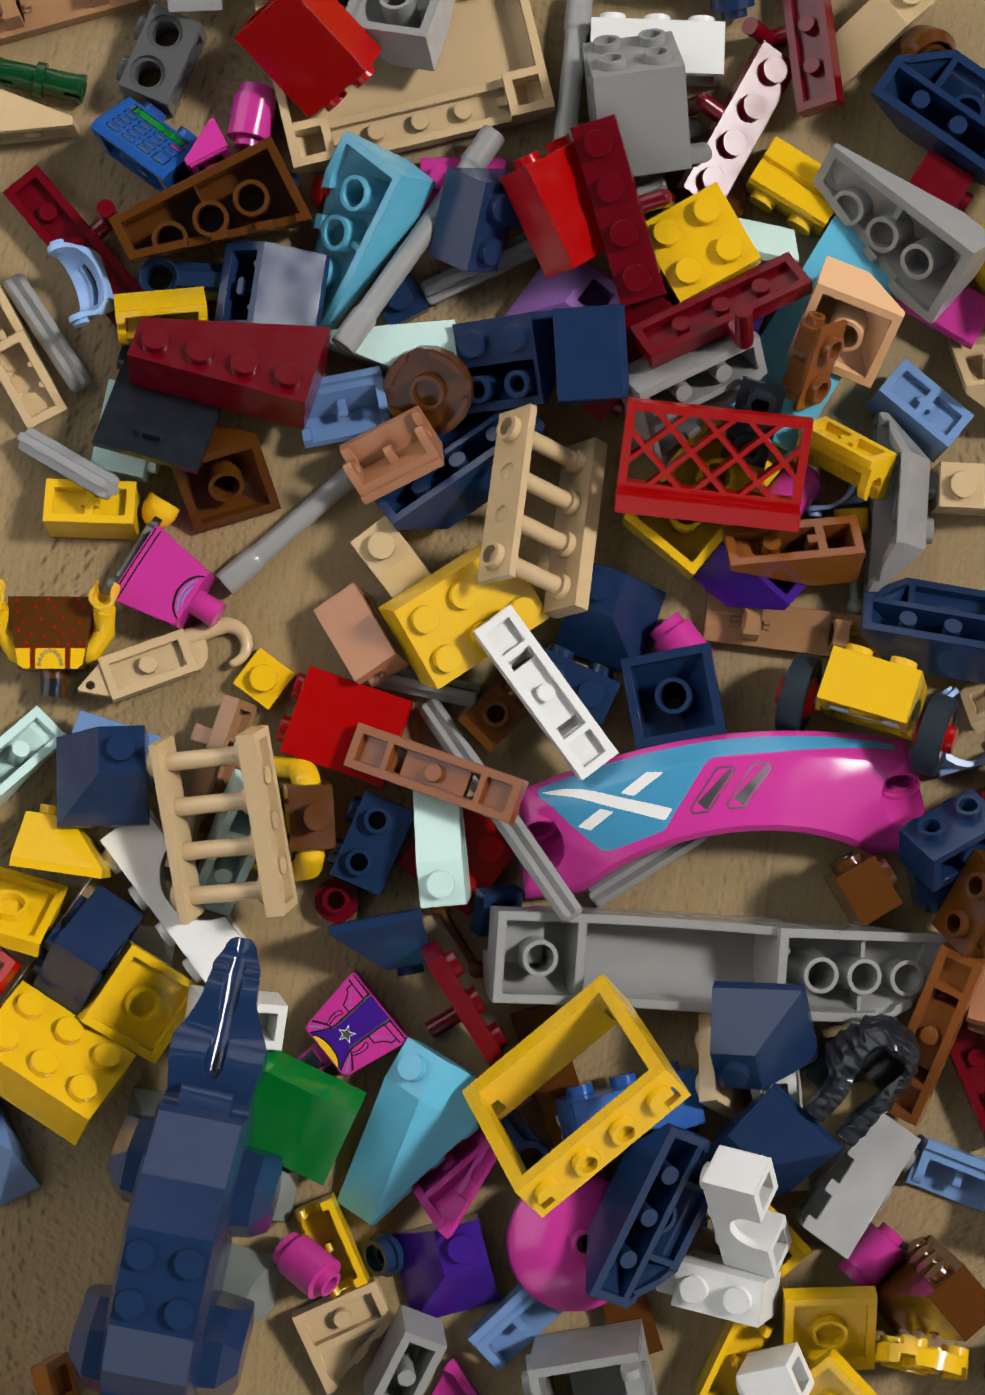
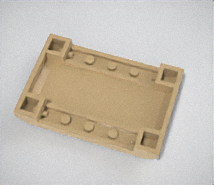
[253,0,555,173]

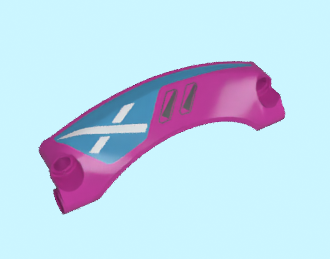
[518,730,925,900]

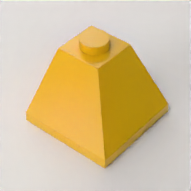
[9,803,115,879]

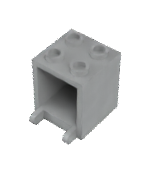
[582,28,712,176]
[521,1319,658,1395]

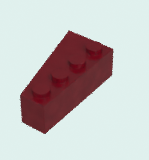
[127,317,331,430]

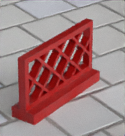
[614,397,814,533]

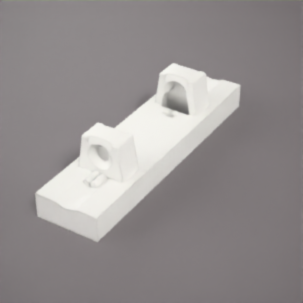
[471,604,619,780]

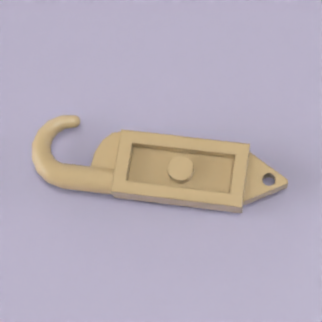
[78,617,253,703]

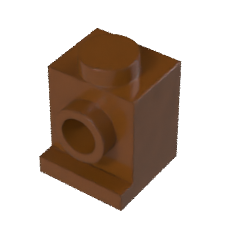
[457,682,528,753]

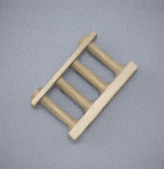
[477,403,608,619]
[146,725,298,925]

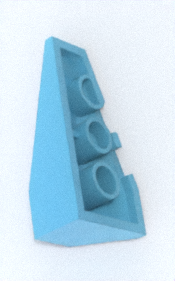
[313,131,436,330]
[337,1037,480,1226]

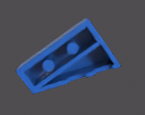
[554,1061,706,1146]

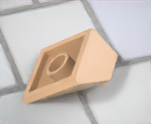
[786,256,905,388]

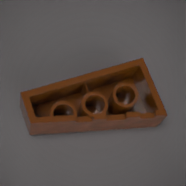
[108,136,314,264]
[872,1235,985,1342]

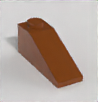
[722,515,866,586]

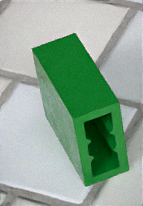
[252,1050,367,1185]

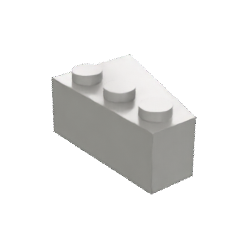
[622,331,768,464]
[791,1113,921,1260]

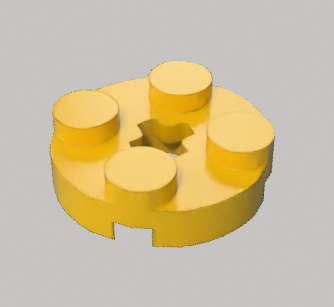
[875,1334,969,1381]

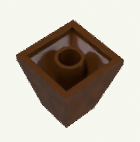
[171,424,281,534]

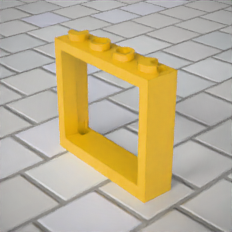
[462,974,691,1218]

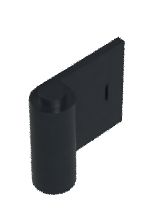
[92,341,222,474]

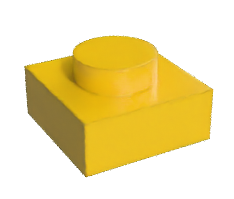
[233,648,297,711]

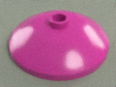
[506,1175,611,1312]

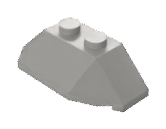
[862,412,937,596]

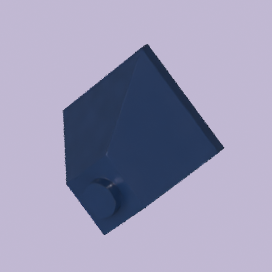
[554,563,666,672]
[620,642,727,749]
[56,725,150,829]
[329,907,429,977]
[710,981,819,1090]
[710,1083,843,1196]

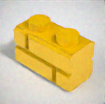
[745,136,835,236]

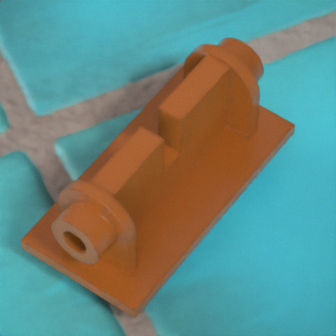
[781,311,848,411]

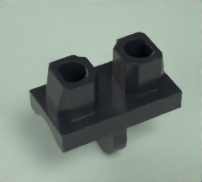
[720,376,787,468]

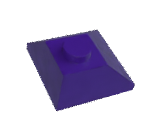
[693,542,806,610]
[392,1211,501,1318]

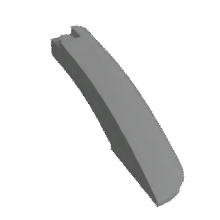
[483,905,948,1022]

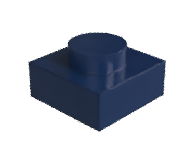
[381,272,429,325]
[470,884,524,937]

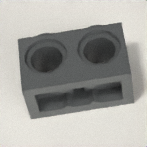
[116,3,208,117]

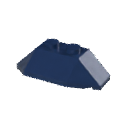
[870,49,985,186]
[375,407,545,530]
[860,577,985,684]
[585,1123,712,1308]

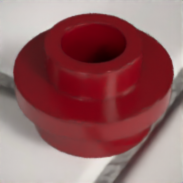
[314,877,359,923]

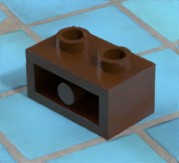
[931,849,985,959]
[823,851,903,927]

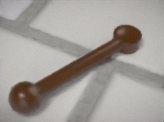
[429,906,483,979]

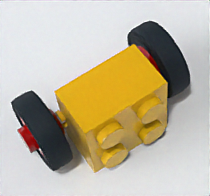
[775,643,959,777]

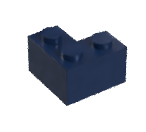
[429,167,522,272]
[31,885,145,1016]

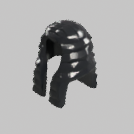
[800,1014,922,1147]

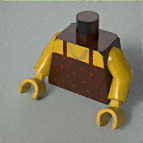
[0,579,121,698]
[250,756,336,882]

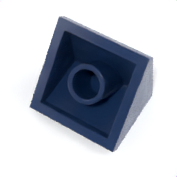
[552,304,630,408]

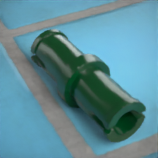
[0,57,88,103]

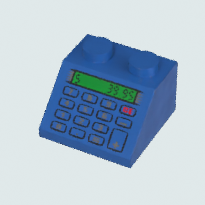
[90,97,197,192]

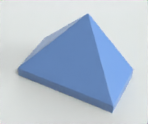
[0,1104,42,1206]

